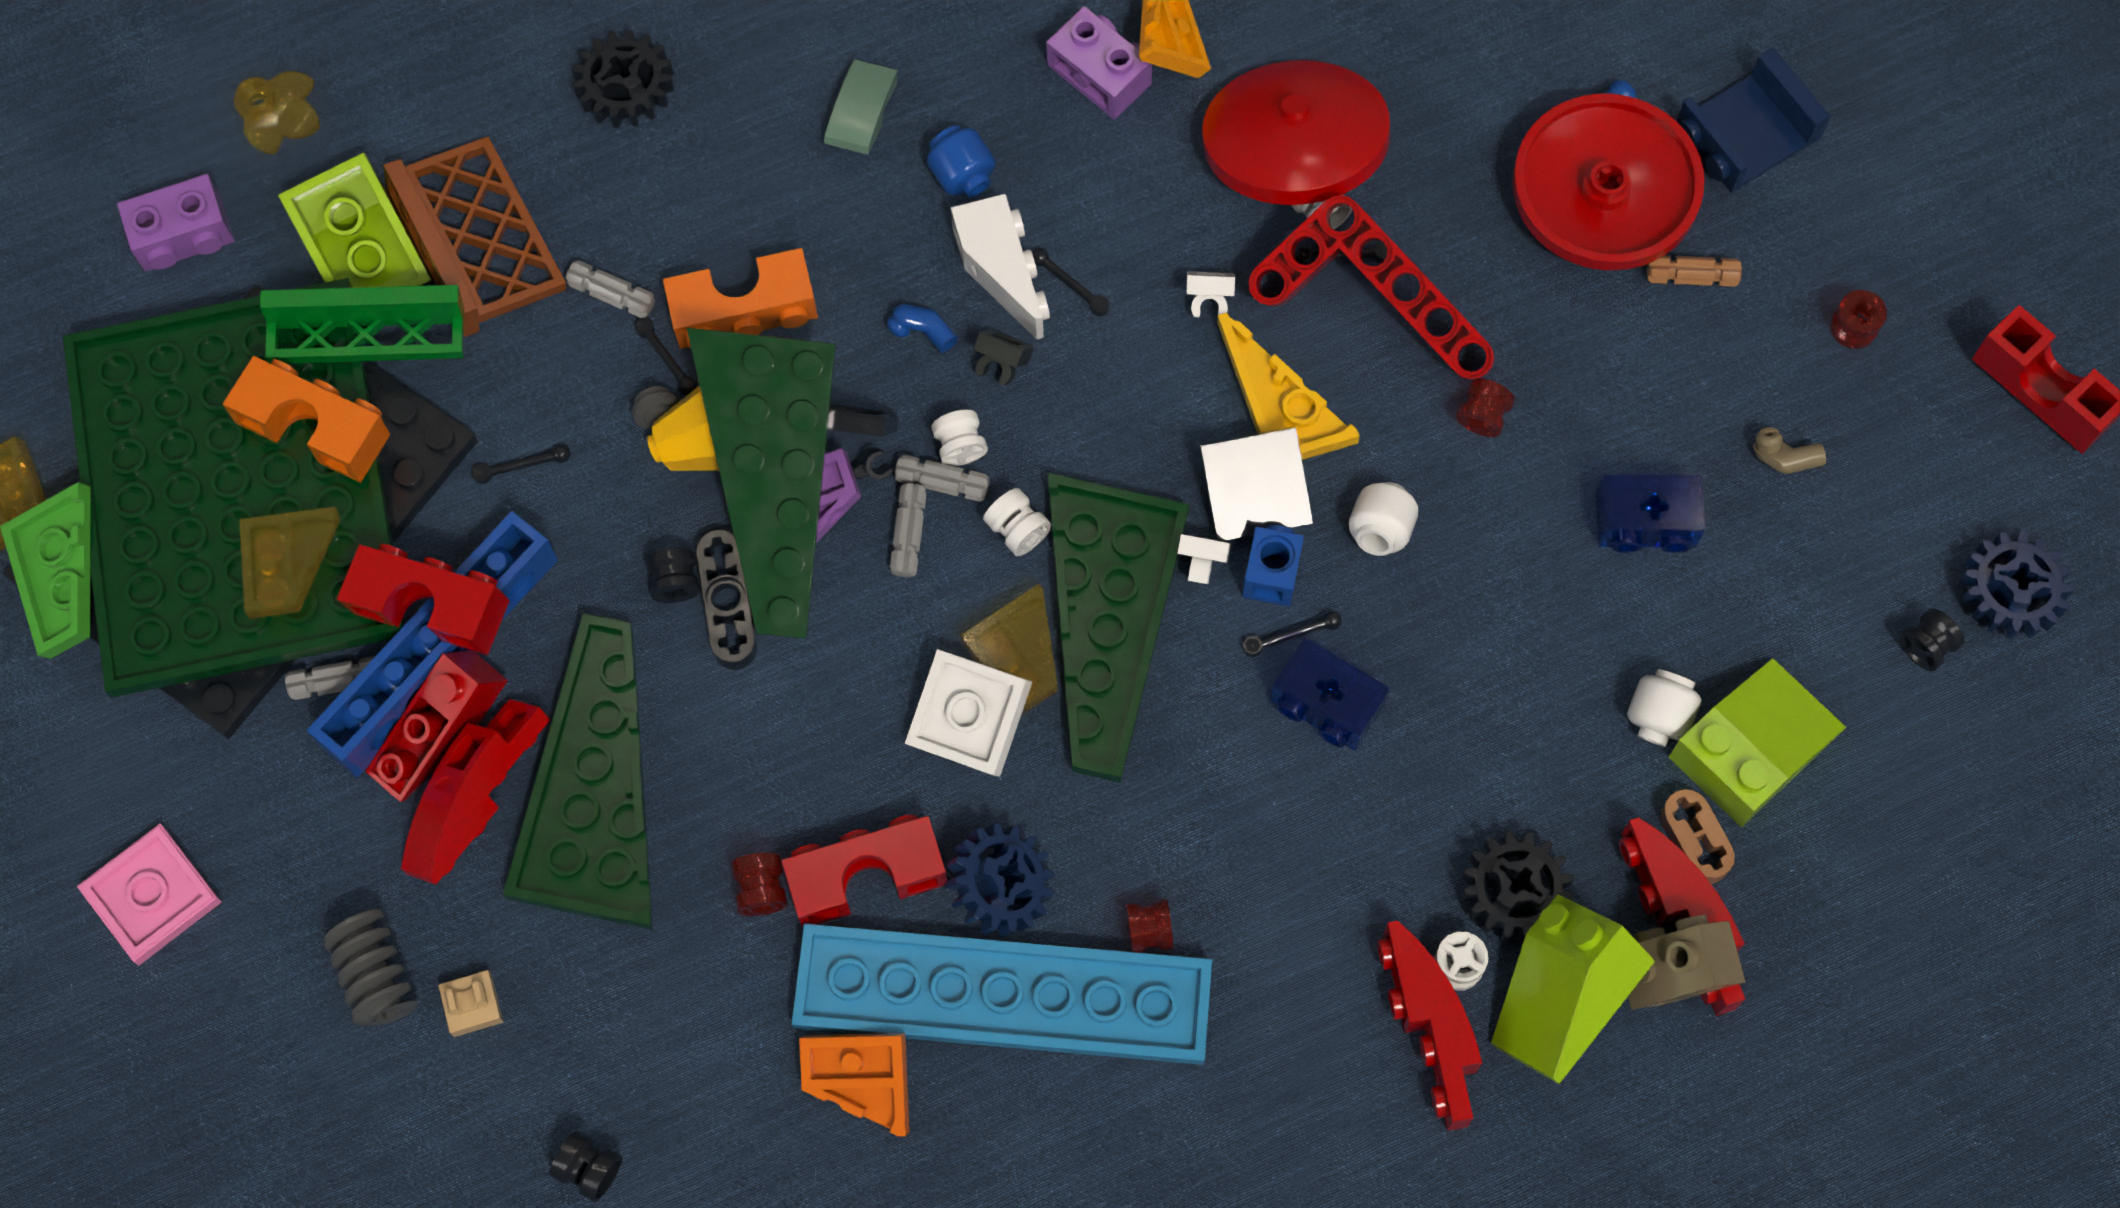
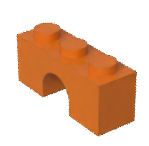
[663,248,818,349]
[223,356,391,483]

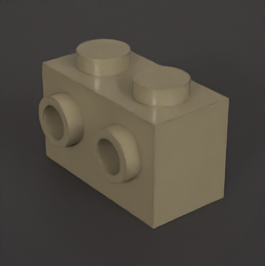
[1628,915,1745,1010]

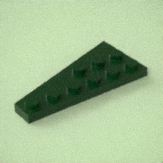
[687,328,836,639]

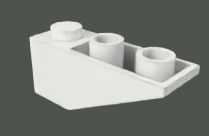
[951,194,1050,339]

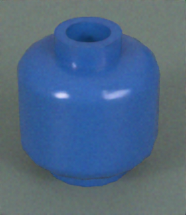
[927,125,996,198]

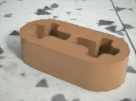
[1660,789,1735,884]

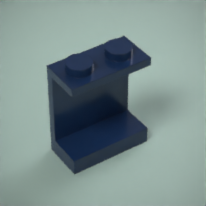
[1677,47,1831,193]

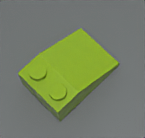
[278,152,432,288]
[1669,658,1846,828]
[1491,894,1655,1084]

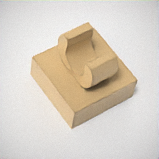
[438,970,504,1037]

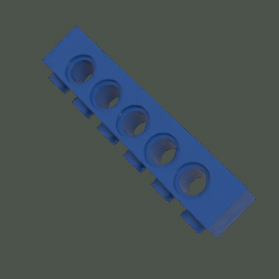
[306,511,558,778]

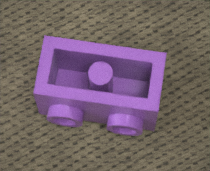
[1046,6,1152,120]
[117,174,235,272]

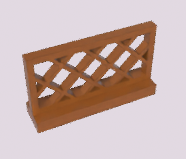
[383,136,566,337]

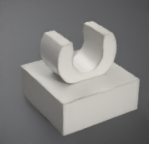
[1186,271,1235,317]
[1177,534,1231,584]

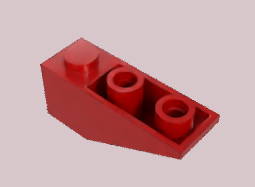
[365,650,508,802]

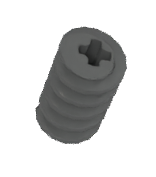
[323,909,418,1027]

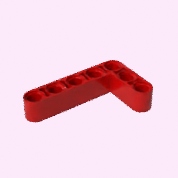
[1248,195,1495,380]

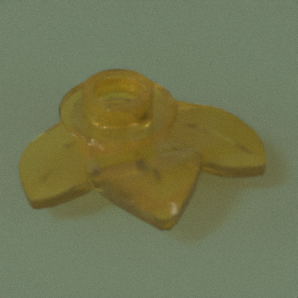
[234,71,320,154]

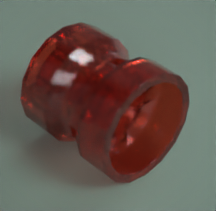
[731,852,788,916]

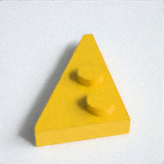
[1217,313,1360,460]

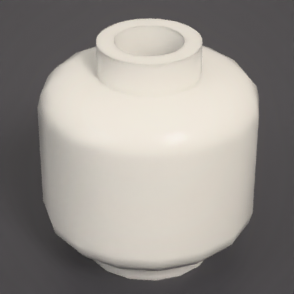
[1349,482,1418,556]
[1627,669,1702,747]

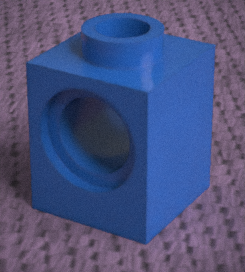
[1242,525,1304,607]

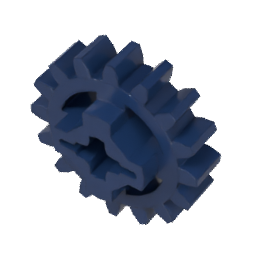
[1960,531,2074,639]
[945,823,1055,936]

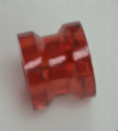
[1830,290,1887,349]
[1456,379,1516,437]
[1126,898,1173,953]

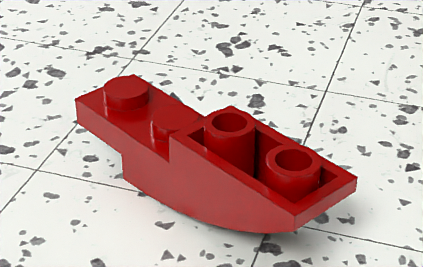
[401,699,550,885]
[1619,817,1745,1016]
[1377,921,1482,1131]

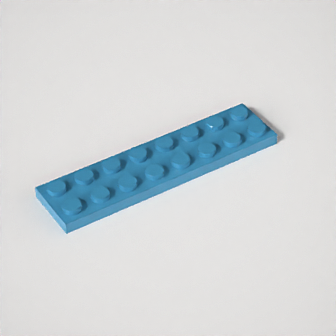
[792,924,1212,1065]

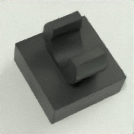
[973,329,1035,386]

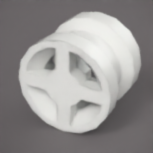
[931,410,988,466]
[1434,932,1488,991]

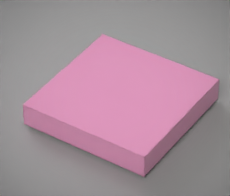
[77,823,222,966]

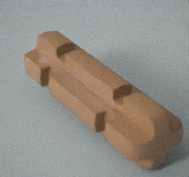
[1647,255,1742,287]

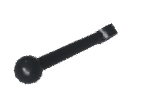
[1295,242,1388,265]
[1032,248,1109,316]
[635,317,697,395]
[471,445,570,484]
[1243,611,1342,657]

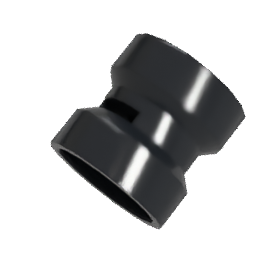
[549,1130,623,1203]

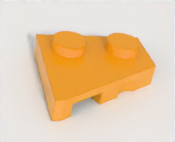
[1139,0,1211,78]

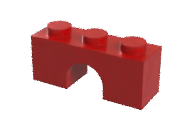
[1972,305,2120,455]
[337,544,510,655]
[782,814,948,929]

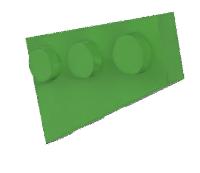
[0,482,91,659]

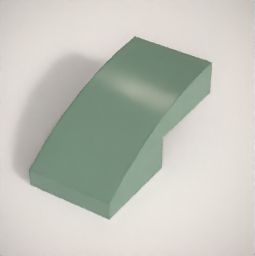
[824,59,898,155]

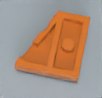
[799,1033,910,1136]

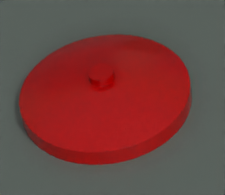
[1202,60,1390,205]
[1512,94,1705,270]

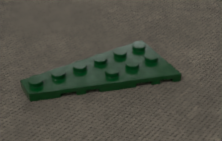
[1048,473,1190,783]
[503,613,653,930]

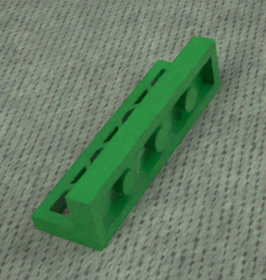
[260,285,464,364]

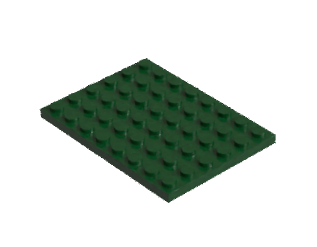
[63,278,405,698]

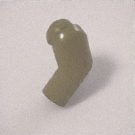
[1753,427,1826,474]

